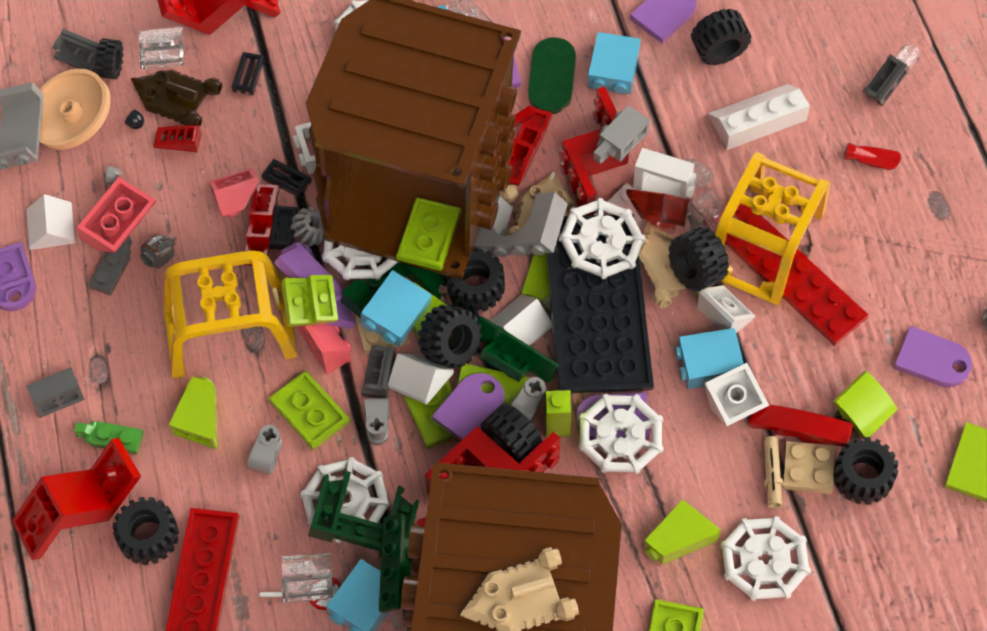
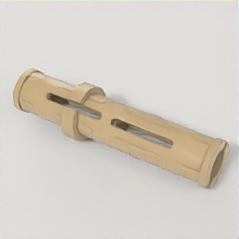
[763,436,784,509]

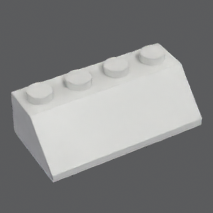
[708,84,810,150]

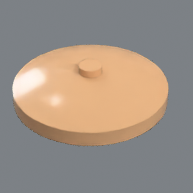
[40,69,111,150]

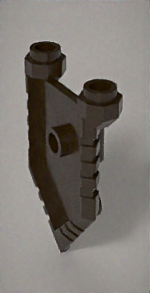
[131,69,223,126]

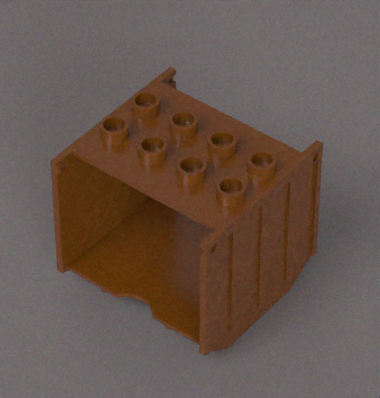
[306,0,521,280]
[401,462,622,631]

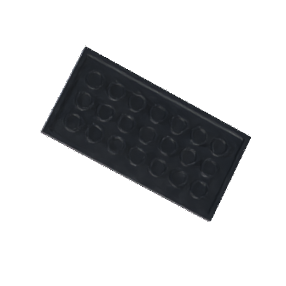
[545,214,654,394]

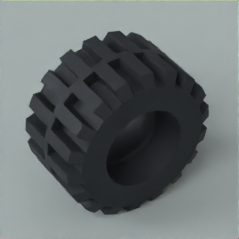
[691,9,752,65]
[668,227,729,292]
[446,249,505,312]
[418,305,482,368]
[480,403,543,463]
[833,437,898,505]
[113,497,179,565]

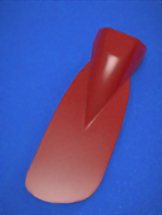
[844,143,901,170]

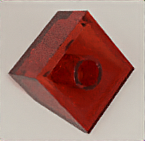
[626,189,689,230]

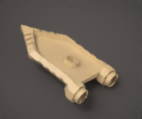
[506,172,574,236]
[638,221,711,308]
[460,547,579,631]

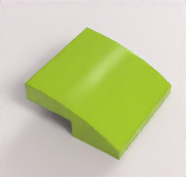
[281,275,338,327]
[833,370,898,440]

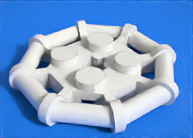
[558,198,645,279]
[322,231,398,281]
[578,393,664,475]
[300,457,391,543]
[720,516,811,601]

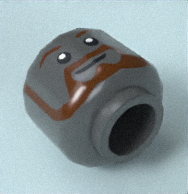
[140,234,175,268]

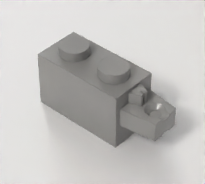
[593,105,650,164]

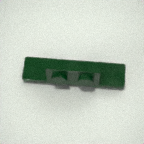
[477,316,559,383]
[379,513,412,613]

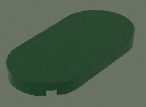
[528,37,576,114]

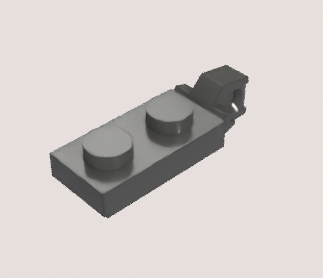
[88,236,132,295]

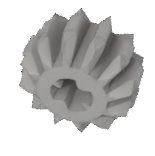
[290,206,325,247]

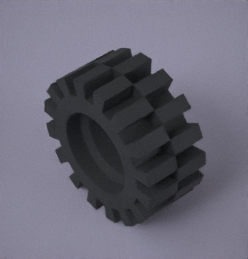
[95,38,124,80]

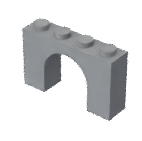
[473,192,568,257]

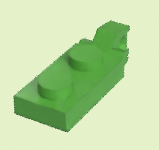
[74,421,144,455]

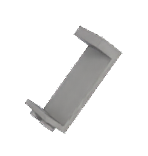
[0,82,44,170]

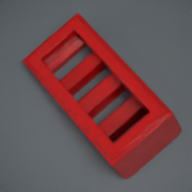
[153,125,202,153]

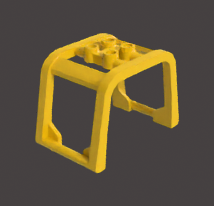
[715,152,831,306]
[163,251,298,378]

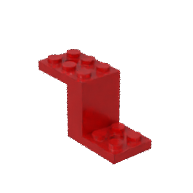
[157,0,281,35]
[559,86,629,215]
[425,426,560,495]
[12,438,141,560]

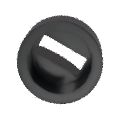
[125,110,144,129]

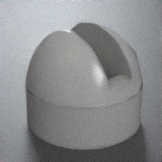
[105,166,122,185]

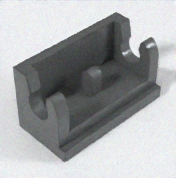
[53,29,99,72]
[863,54,910,106]
[361,346,396,398]
[26,367,85,418]

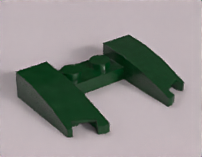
[341,262,447,318]
[308,471,419,556]

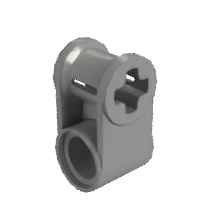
[511,377,546,421]
[364,398,389,445]
[247,425,282,474]

